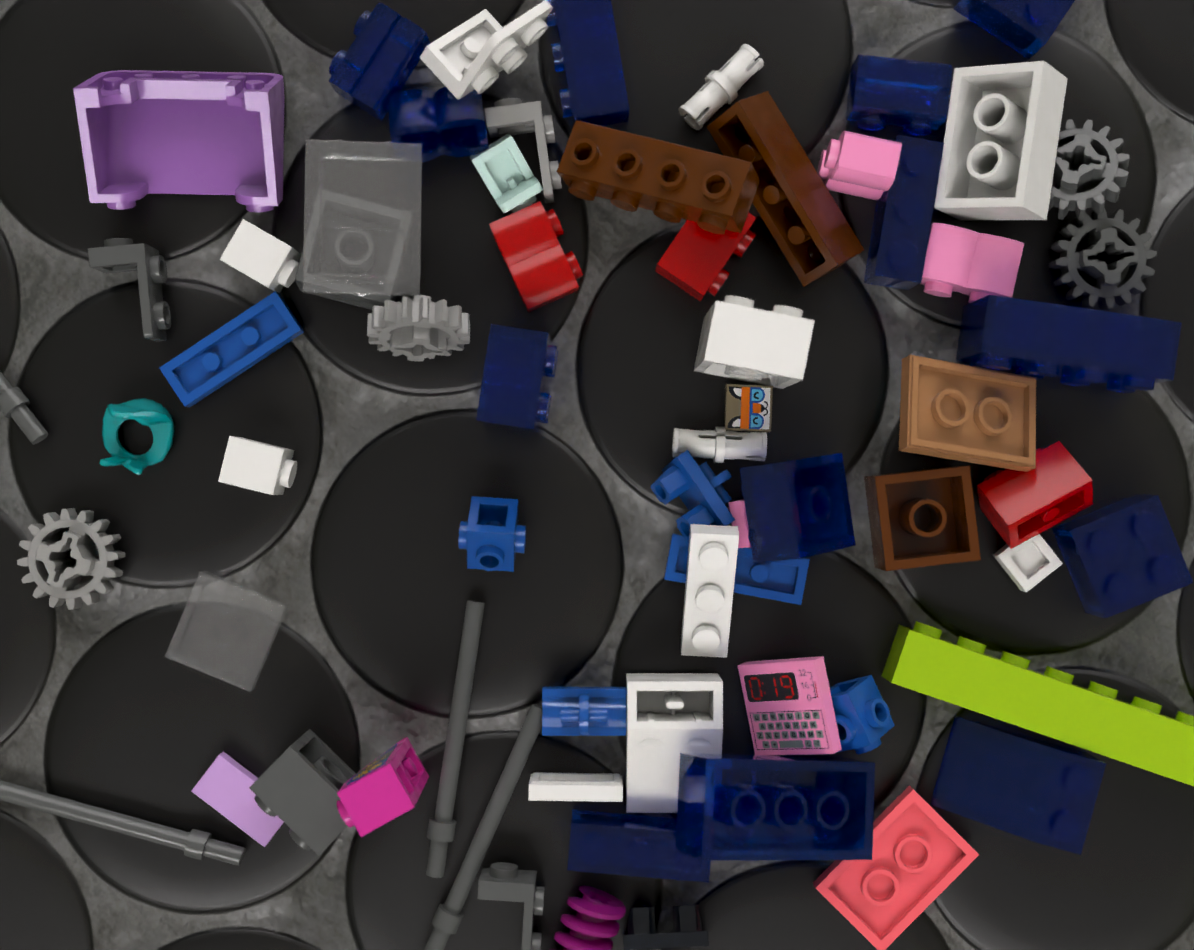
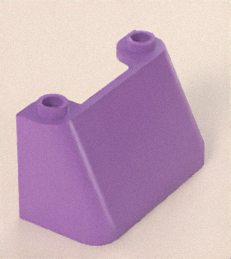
[73,70,285,212]

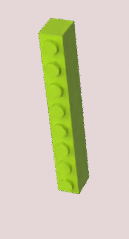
[882,621,1194,786]

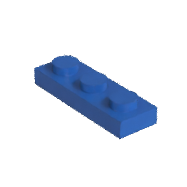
[159,291,305,407]
[663,533,810,605]

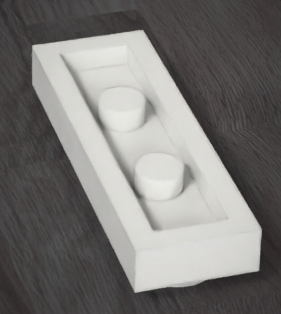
[680,524,739,658]

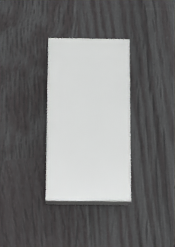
[528,772,623,802]

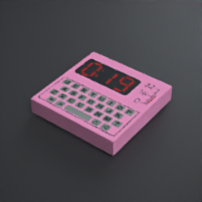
[737,656,842,756]

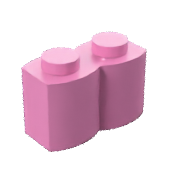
[817,131,902,201]
[913,222,1024,308]

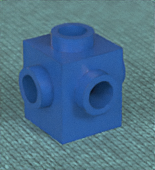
[458,496,527,572]
[830,675,895,754]

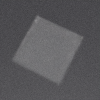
[165,570,289,692]

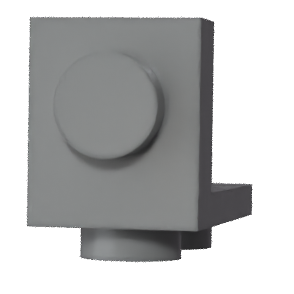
[484,98,562,203]

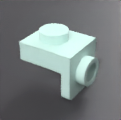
[469,133,543,213]

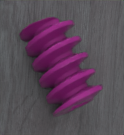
[549,885,626,950]

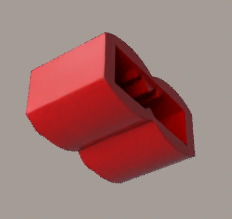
[489,201,583,313]

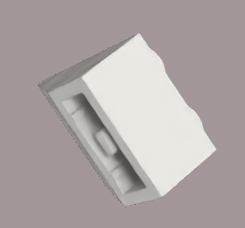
[626,673,723,813]

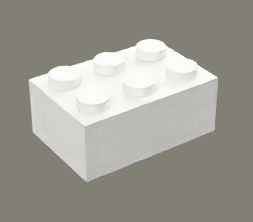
[934,61,1068,221]
[693,295,815,389]

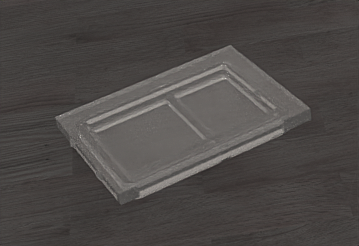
[303,139,422,296]

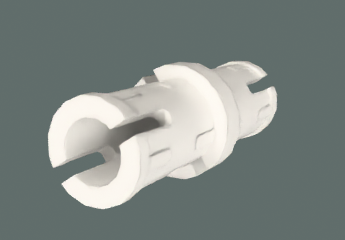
[679,44,764,130]
[672,426,767,463]

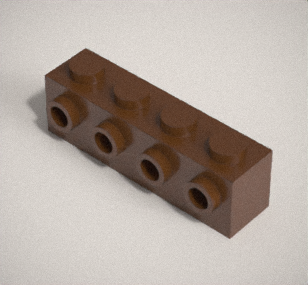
[707,91,864,287]
[557,120,760,234]

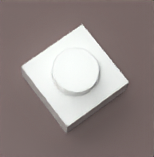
[993,534,1063,592]

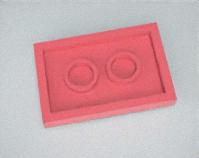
[813,785,979,950]

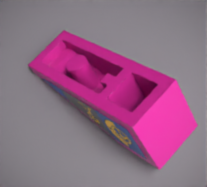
[336,737,429,837]

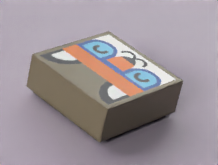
[724,384,773,432]

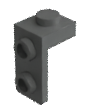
[88,238,172,342]
[477,862,545,950]

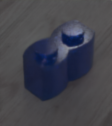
[388,86,489,163]

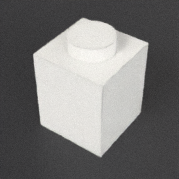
[220,219,302,293]
[218,436,297,495]

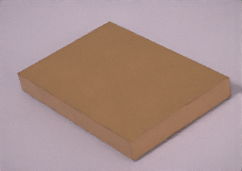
[899,355,1036,472]

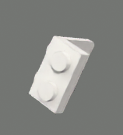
[420,0,553,100]

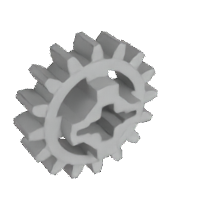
[367,295,470,361]
[17,508,125,610]

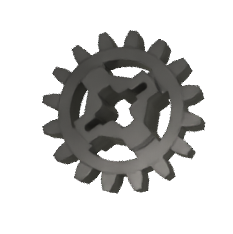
[1048,119,1130,220]
[1049,208,1157,311]

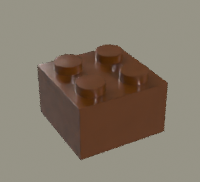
[864,465,981,571]

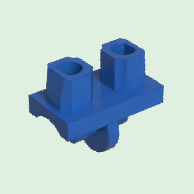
[651,450,735,541]
[542,687,626,736]

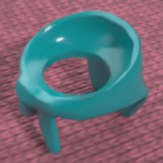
[100,398,175,475]

